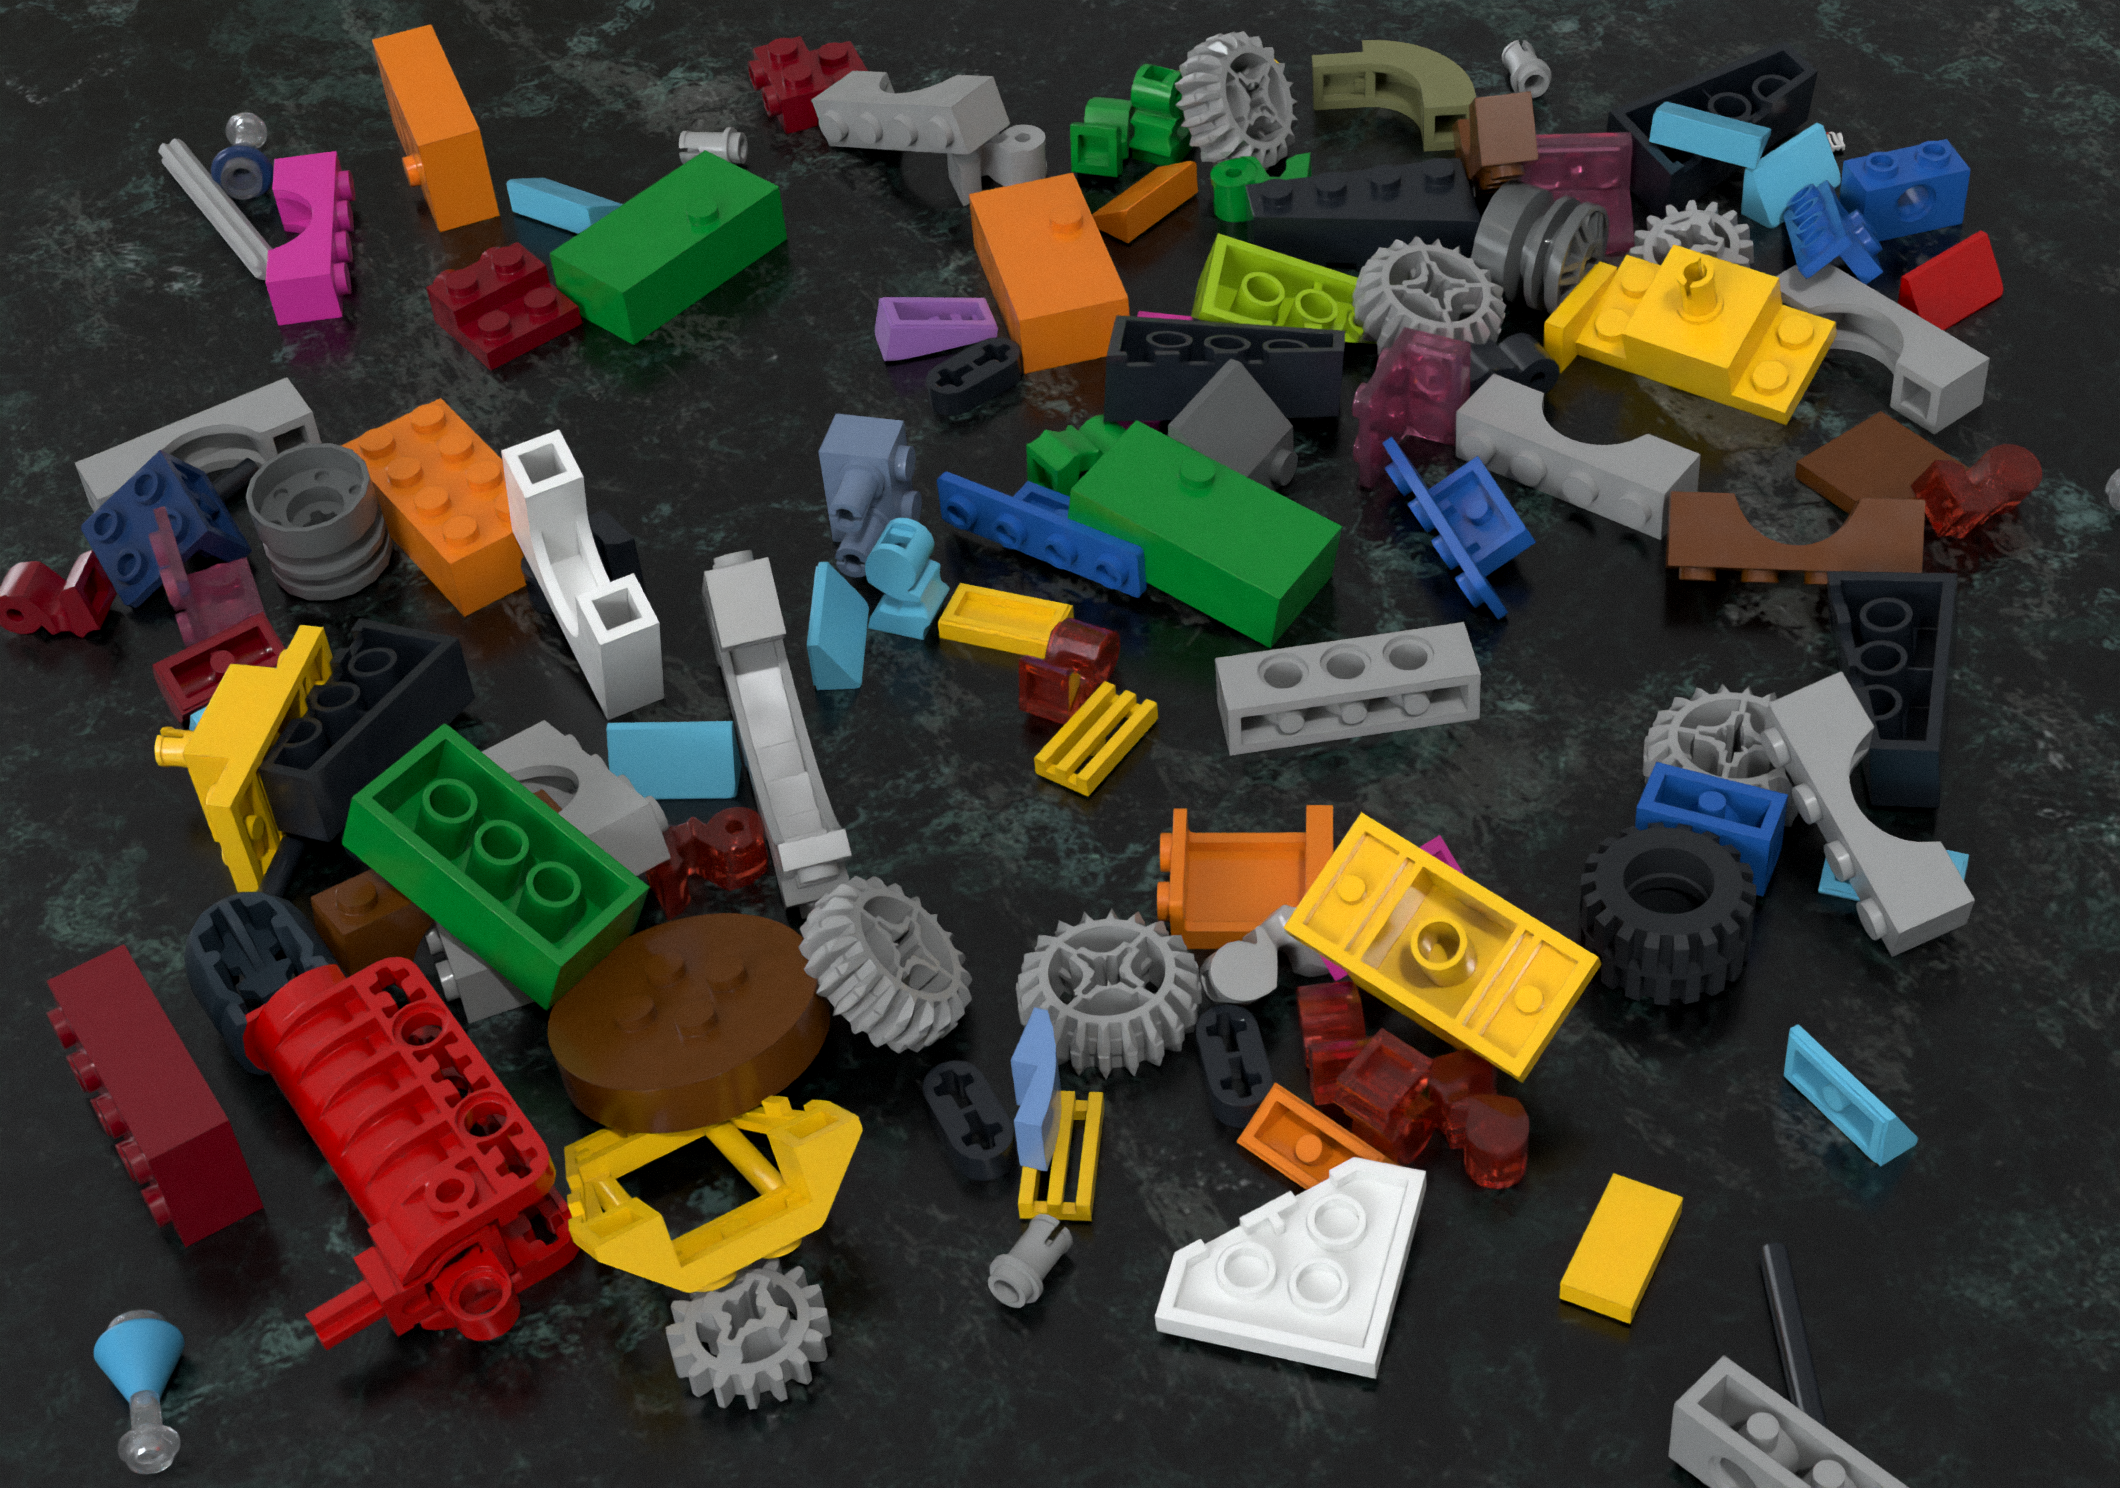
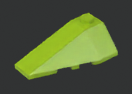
[1191,233,1377,344]

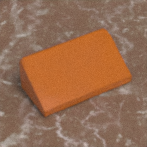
[1092,161,1198,243]
[1236,1082,1400,1190]

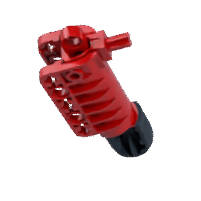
[184,892,580,1350]

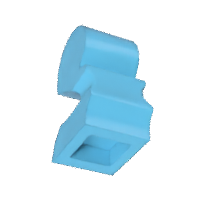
[865,518,950,640]

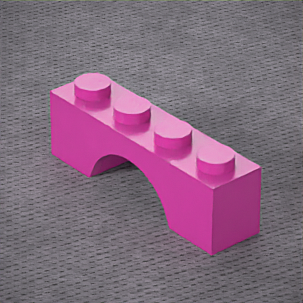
[265,151,355,326]

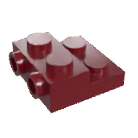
[747,36,868,134]
[426,242,582,371]

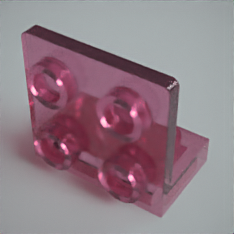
[1520,132,1635,254]
[1352,327,1471,488]
[148,506,266,648]

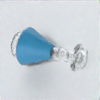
[94,1310,185,1474]

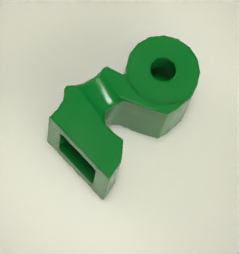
[1129,63,1193,166]
[1070,96,1136,177]
[1210,152,1312,223]
[1026,414,1126,497]

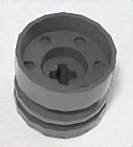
[1471,179,1609,314]
[246,443,393,600]

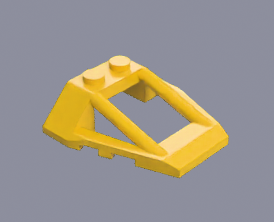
[564,1095,863,1293]

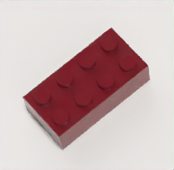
[46,944,264,1247]

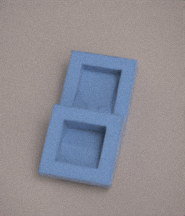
[1011,1007,1061,1171]

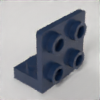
[81,450,252,609]

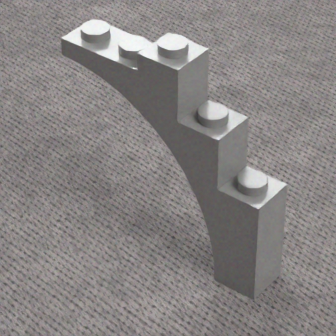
[711,617,852,919]

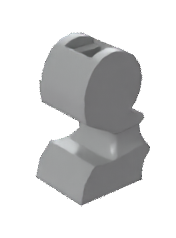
[947,125,1047,207]
[1199,905,1330,1007]

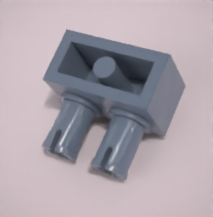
[819,414,922,577]

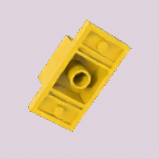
[1575,244,1837,425]
[155,625,333,893]
[1283,812,1601,1083]

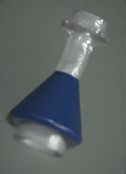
[211,112,274,200]

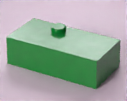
[549,150,787,345]
[1068,420,1342,649]
[342,723,650,1011]

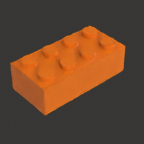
[341,398,526,617]

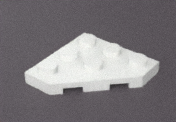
[1155,1157,1426,1379]

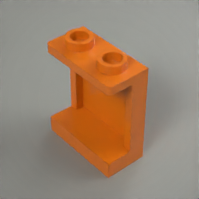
[1157,805,1334,949]

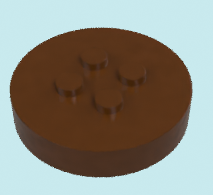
[547,913,830,1134]

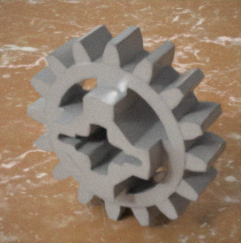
[1630,200,1754,268]
[666,1257,831,1409]

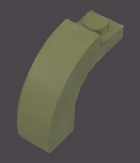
[1312,40,1476,152]

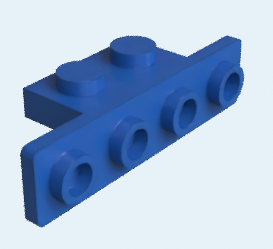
[1783,180,1883,285]
[1382,436,1536,620]
[937,471,1147,598]

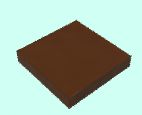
[1795,411,1970,514]

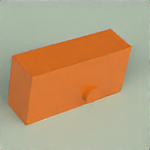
[372,24,500,232]
[969,173,1130,374]

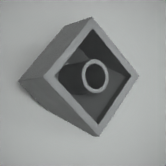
[1168,359,1298,492]

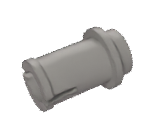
[1502,40,1551,98]
[679,127,748,165]
[988,1214,1073,1308]

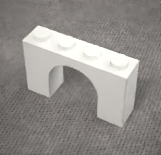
[501,430,664,720]

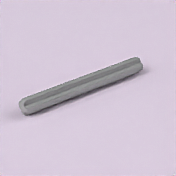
[158,138,272,280]

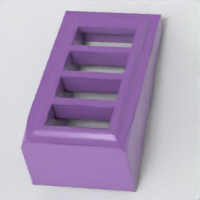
[875,297,998,361]

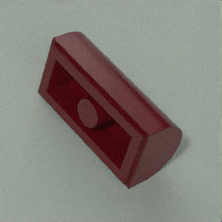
[152,611,285,723]

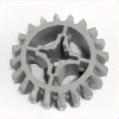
[1175,31,1299,171]
[1352,236,1506,376]
[1643,683,1799,827]
[798,876,972,1054]
[1016,908,1202,1080]

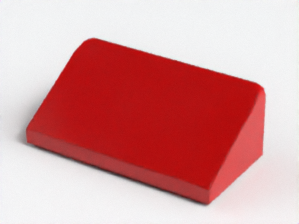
[1898,230,2003,331]

